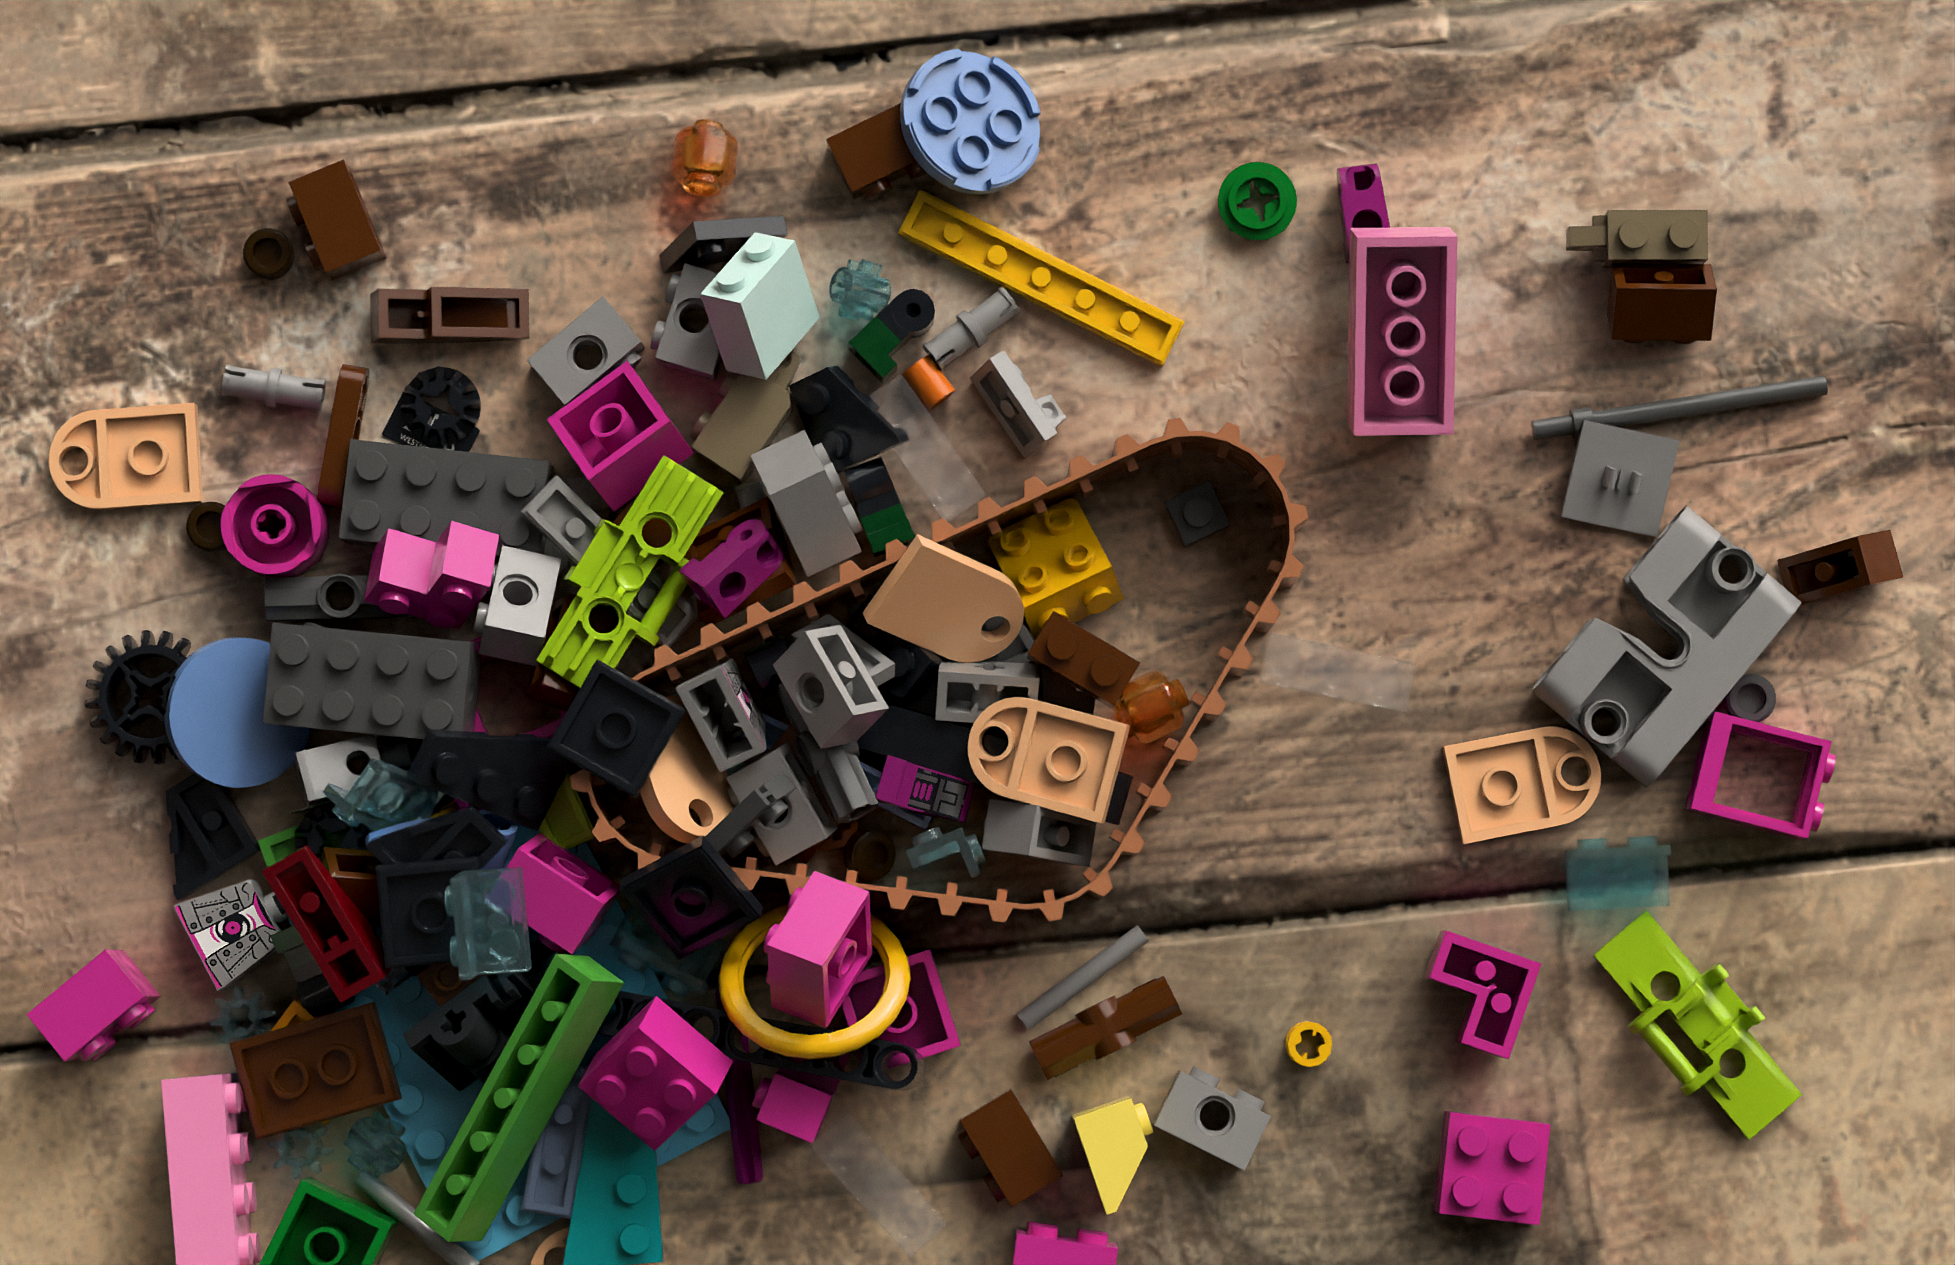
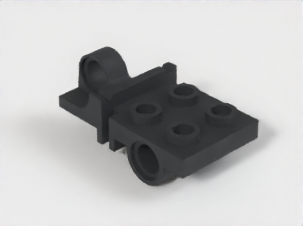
[403,940,574,1092]

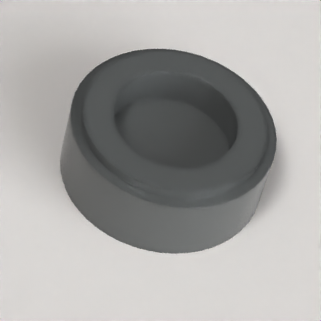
[1724,674,1776,722]

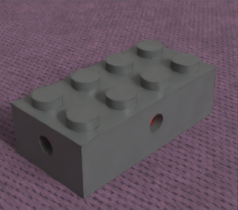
[338,439,554,560]
[263,623,482,739]

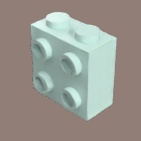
[700,232,820,380]

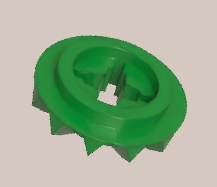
[1218,162,1297,241]

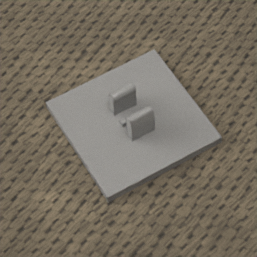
[1560,420,1680,537]

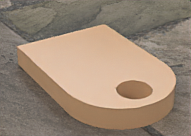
[49,403,203,510]
[863,534,1024,663]
[640,696,734,844]
[968,697,1130,823]
[1442,726,1601,845]

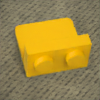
[988,498,1124,639]

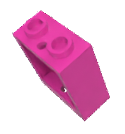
[1684,711,1836,840]

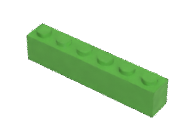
[413,954,624,1242]

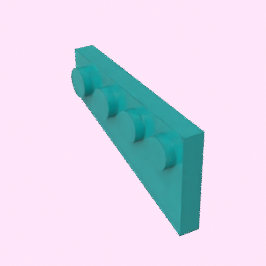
[563,1099,664,1265]

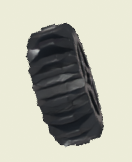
[85,630,194,765]

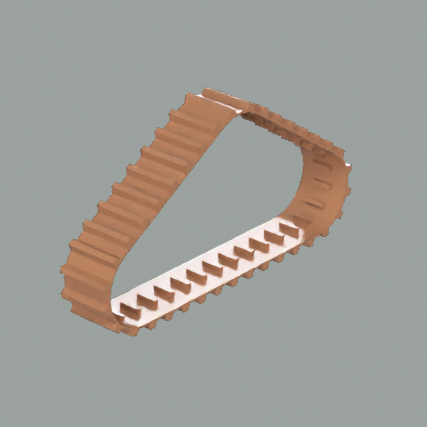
[570,418,1308,924]

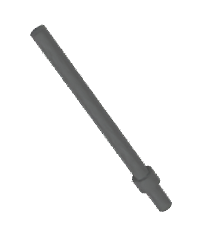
[1531,375,1828,440]

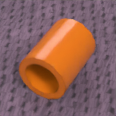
[901,355,956,411]

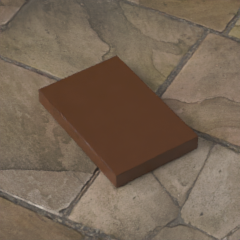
[229,1001,402,1140]

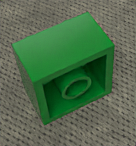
[259,1177,399,1265]

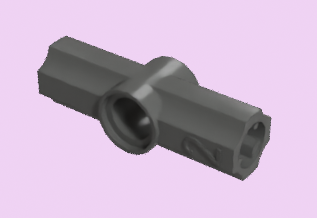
[264,573,417,622]
[776,683,878,824]

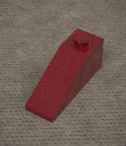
[262,845,392,1003]

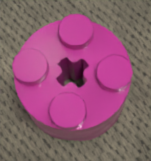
[221,474,329,578]

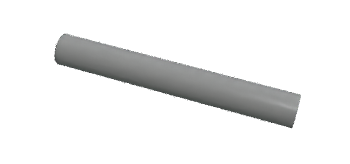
[1017,925,1149,1030]
[354,1169,481,1265]

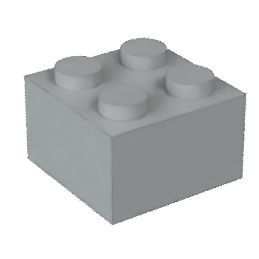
[750,430,863,577]

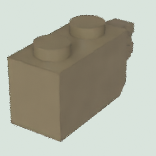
[1566,210,1708,268]
[690,351,802,484]

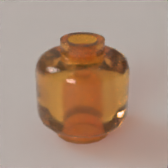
[672,119,738,197]
[1113,670,1190,744]

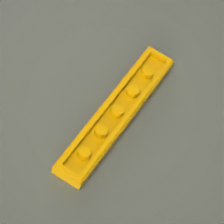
[898,190,1185,367]

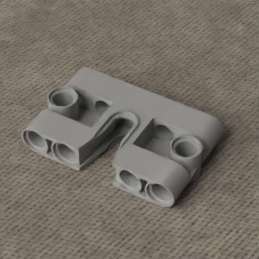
[1531,505,1801,787]

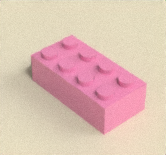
[1347,227,1457,436]
[161,1072,261,1265]

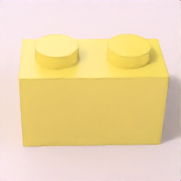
[1072,1096,1153,1215]

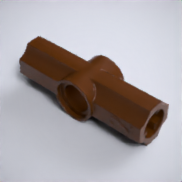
[1029,976,1182,1080]

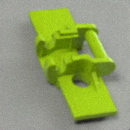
[536,455,724,688]
[1593,910,1802,1140]

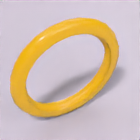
[718,904,911,1059]

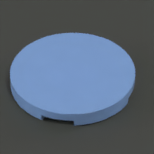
[900,49,1041,194]
[164,637,312,788]

